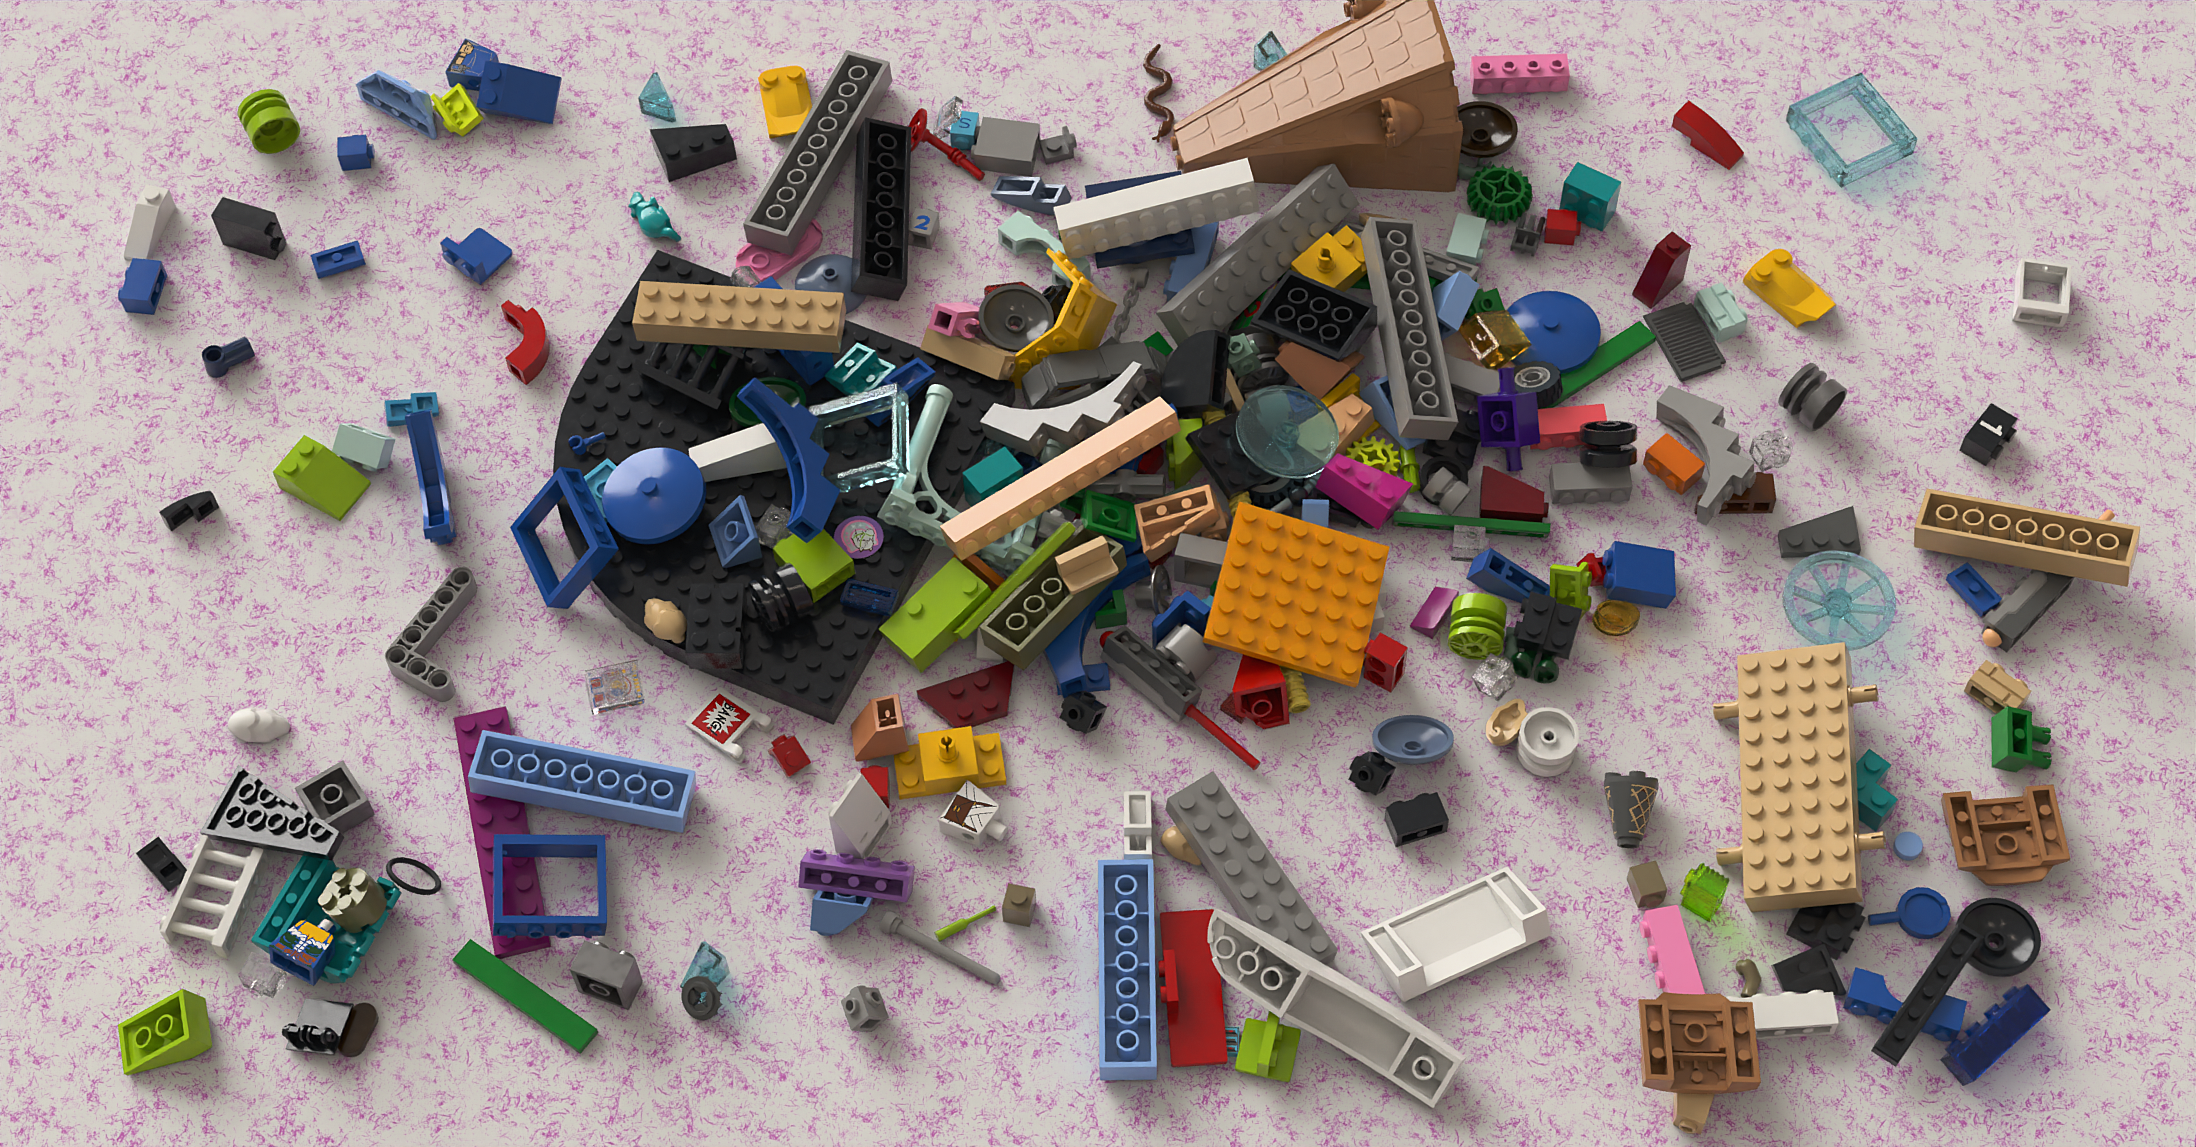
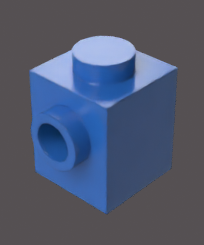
[337,134,375,171]

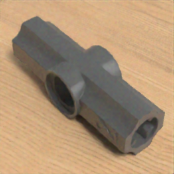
[1085,469,1166,502]

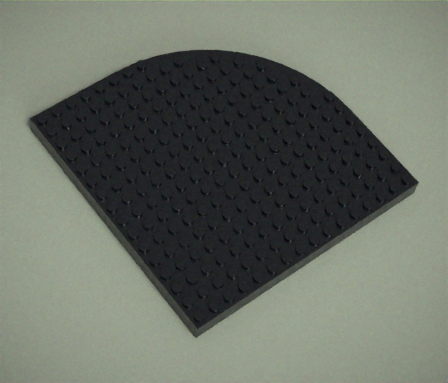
[553,250,1016,725]

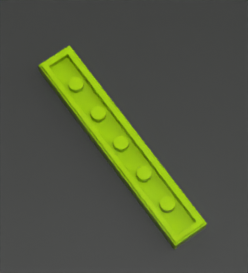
[953,522,1076,639]

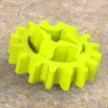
[1346,436,1400,477]

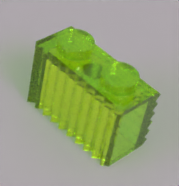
[1680,863,1729,922]

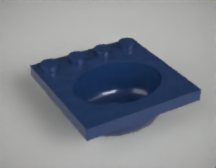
[1085,171,1195,269]

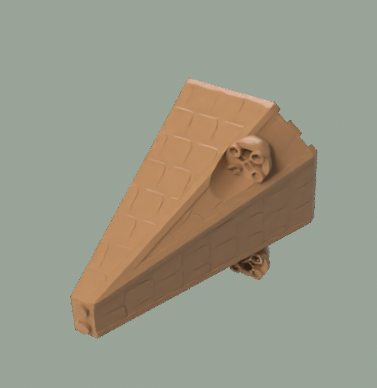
[1170,0,1463,193]

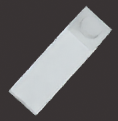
[123,184,176,260]

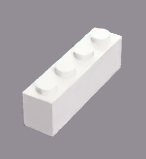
[1726,990,1839,1040]

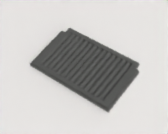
[1643,302,1726,382]

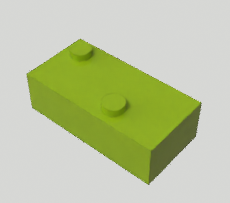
[879,557,992,673]

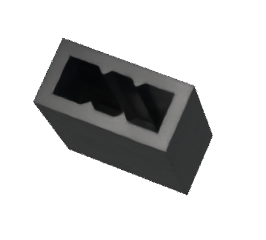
[211,197,286,260]

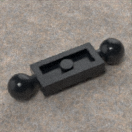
[1288,486,1375,529]

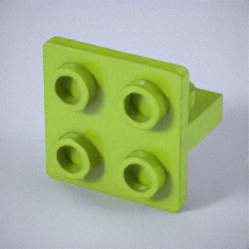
[1235,1011,1301,1082]

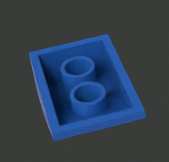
[476,60,562,124]

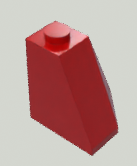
[1232,654,1290,729]

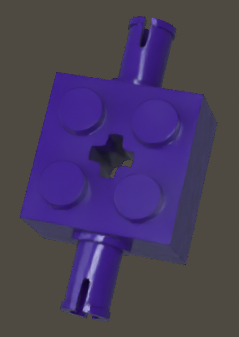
[1477,367,1540,471]

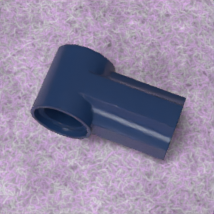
[202,336,255,378]

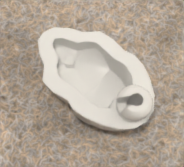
[228,707,290,743]

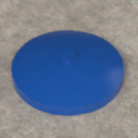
[1499,291,1601,374]
[602,448,706,544]

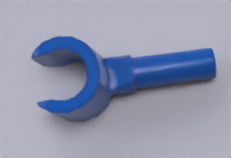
[568,432,606,455]

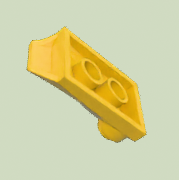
[758,66,812,139]
[1742,249,1836,328]

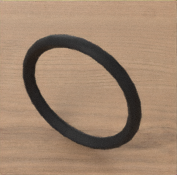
[386,857,441,895]

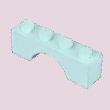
[998,211,1090,289]

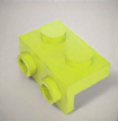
[430,83,484,137]

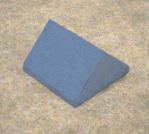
[709,495,762,568]

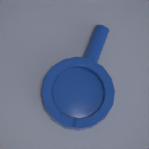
[1868,887,1951,939]

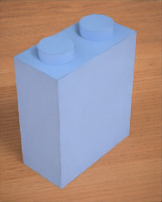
[1432,271,1479,341]

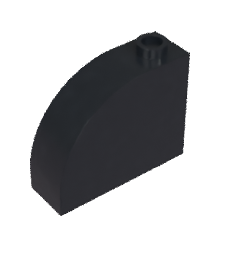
[1160,329,1230,415]

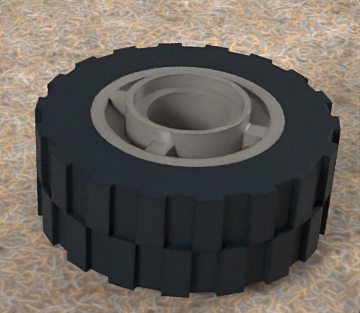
[1514,361,1563,409]

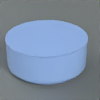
[1893,832,1923,860]

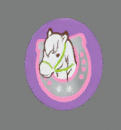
[834,516,884,559]

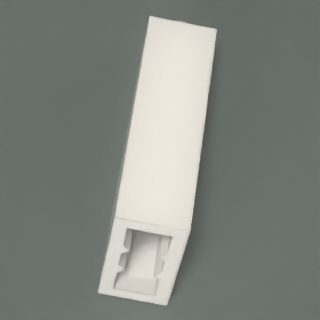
[688,423,787,482]

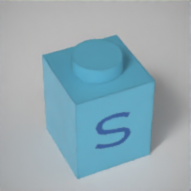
[950,110,980,150]

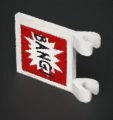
[685,687,774,763]

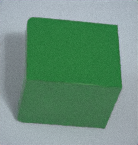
[1094,589,1127,629]

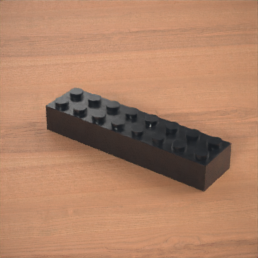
[851,117,911,301]

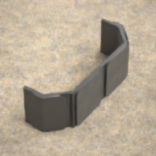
[1021,341,1168,410]

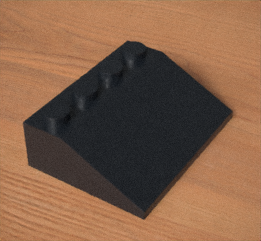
[1250,269,1377,362]

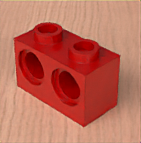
[1363,632,1408,693]

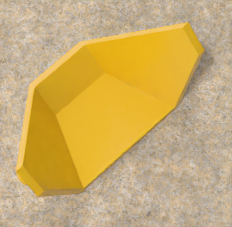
[1009,248,1117,390]

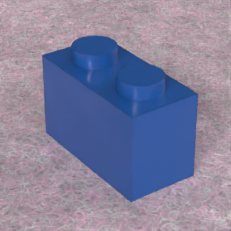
[118,258,167,315]

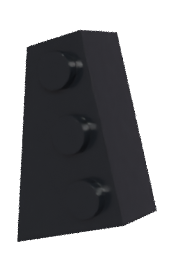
[650,124,737,182]

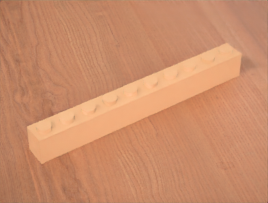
[940,396,1181,561]

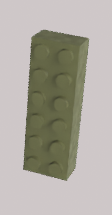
[979,523,1127,671]

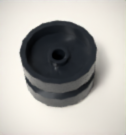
[1580,421,1637,468]

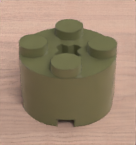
[318,868,387,933]

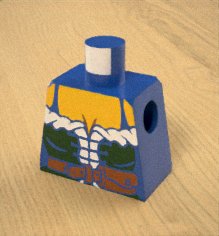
[269,919,336,986]

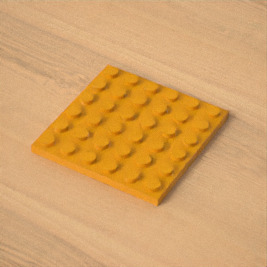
[1202,501,1390,688]

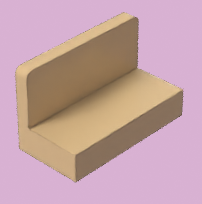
[1055,535,1119,595]

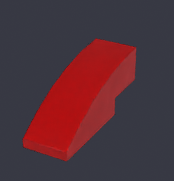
[1672,100,1744,170]

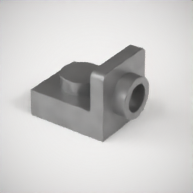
[1039,126,1077,165]

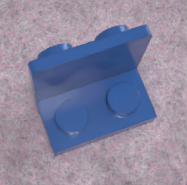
[1152,590,1211,651]

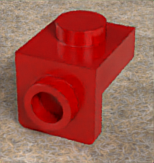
[1576,553,1606,587]
[767,734,811,777]

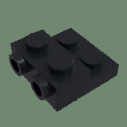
[1422,403,1481,471]
[1513,592,1582,660]
[1786,903,1866,960]

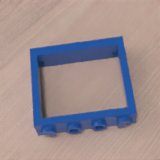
[510,467,619,609]
[493,834,607,938]

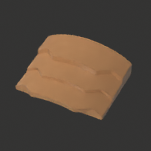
[1941,784,2070,886]
[1638,992,1761,1094]

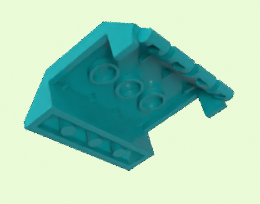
[251,855,402,984]

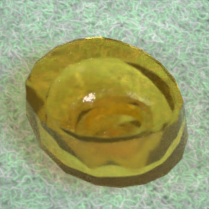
[1592,600,1640,636]

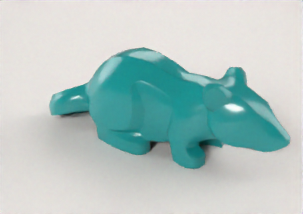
[628,192,681,242]

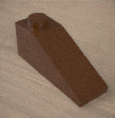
[1694,472,1776,514]

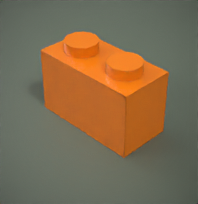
[1643,433,1705,496]

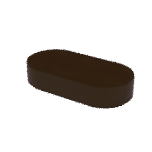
[338,1003,379,1057]

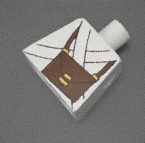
[939,780,1008,846]

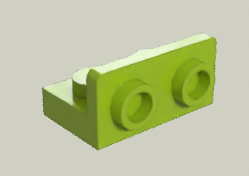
[1550,562,1592,620]

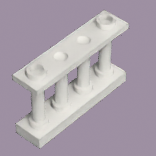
[160,835,270,958]

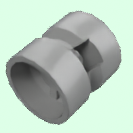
[1422,467,1472,516]

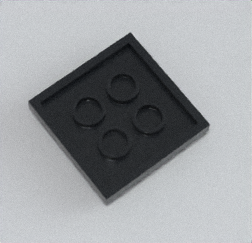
[1185,407,1291,500]

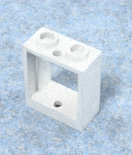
[2012,258,2072,328]

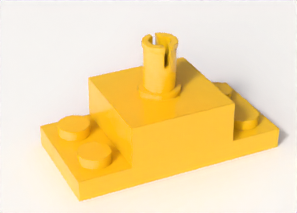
[1273,225,1367,292]
[894,726,1007,800]

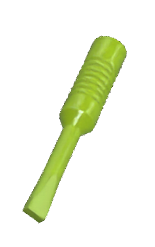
[934,905,996,942]

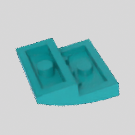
[824,343,898,404]

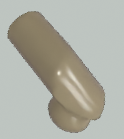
[1736,959,1761,998]

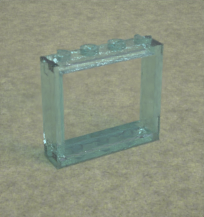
[1786,73,1918,188]
[806,383,909,493]

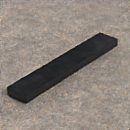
[1871,922,1984,1067]

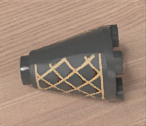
[1604,771,1659,848]

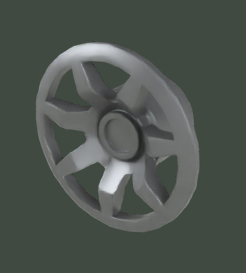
[1134,565,1172,616]

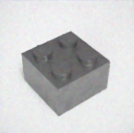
[295,760,375,834]
[570,940,643,1010]

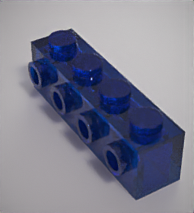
[1940,984,2050,1086]

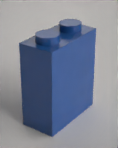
[1603,541,1676,609]

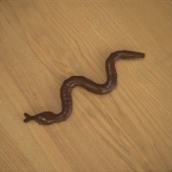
[1143,44,1175,143]

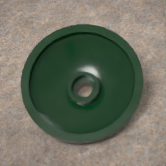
[729,377,806,428]

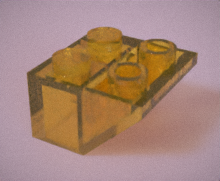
[1458,310,1532,371]

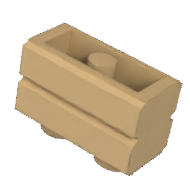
[1964,660,2031,714]

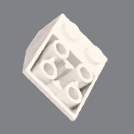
[828,773,892,859]

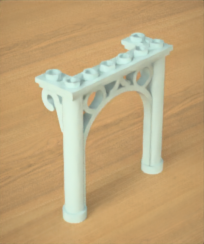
[877,384,1069,577]

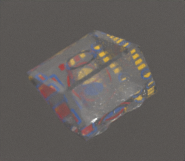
[585,660,645,716]

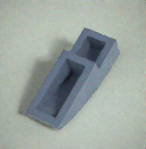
[991,176,1072,215]

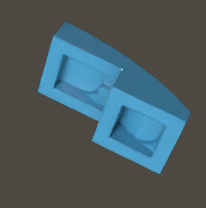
[384,392,439,427]

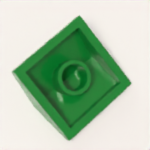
[1080,490,1136,543]

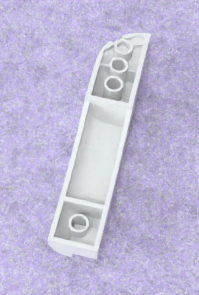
[1207,908,1467,1108]

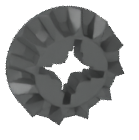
[681,975,723,1020]

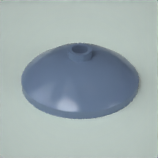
[795,254,867,314]
[1372,715,1454,765]

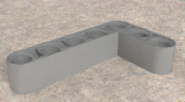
[385,567,478,702]

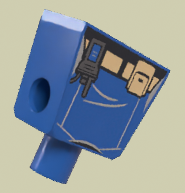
[445,38,499,91]

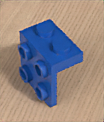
[440,228,513,285]

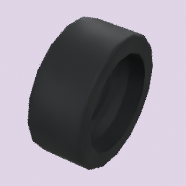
[1419,456,1469,506]

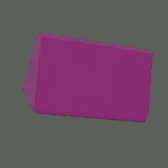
[1410,586,1459,639]

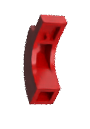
[501,300,550,385]

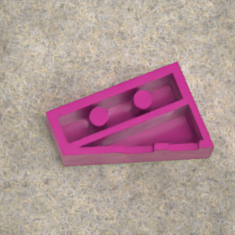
[1315,453,1413,530]

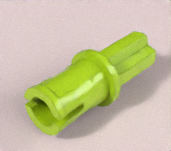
[1398,445,1420,493]

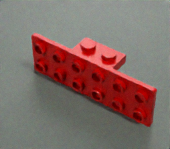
[1158,909,1228,1067]

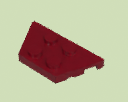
[916,661,1015,729]

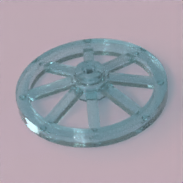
[1783,550,1896,651]

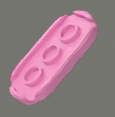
[735,218,823,285]

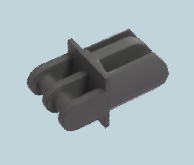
[1510,212,1546,257]

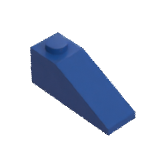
[1466,548,1550,603]

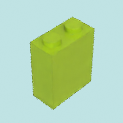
[773,529,855,603]

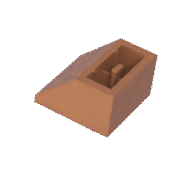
[851,694,909,762]

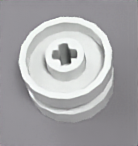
[1516,707,1579,777]

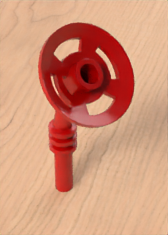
[908,108,985,181]

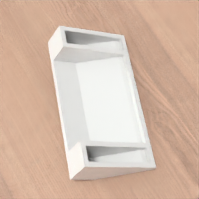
[1361,867,1551,1002]

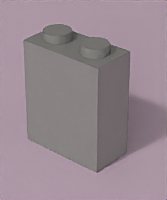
[971,117,1041,177]

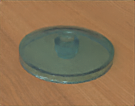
[1236,385,1339,479]

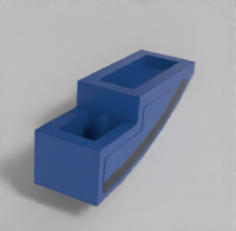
[860,357,936,427]

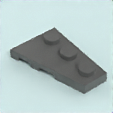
[1778,506,1861,558]

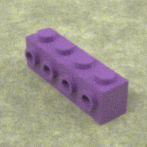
[798,849,915,902]

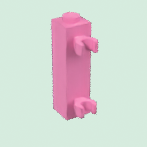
[928,302,983,338]

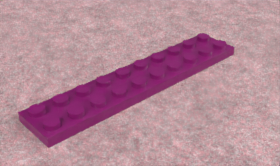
[453,706,551,959]

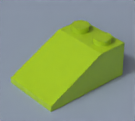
[273,435,371,521]
[118,989,212,1075]

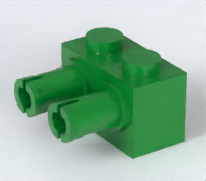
[1991,706,2052,773]

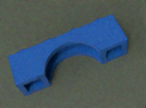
[1843,967,1967,1042]

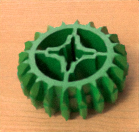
[1466,164,1533,225]

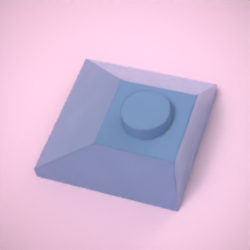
[810,890,875,936]

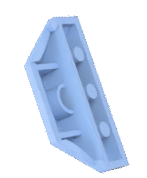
[356,70,437,140]

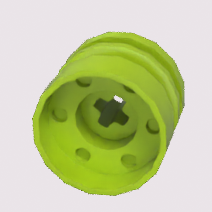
[237,89,300,154]
[1448,593,1507,660]

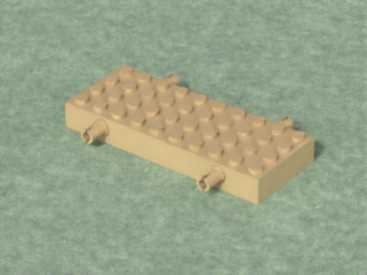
[1713,642,1886,912]

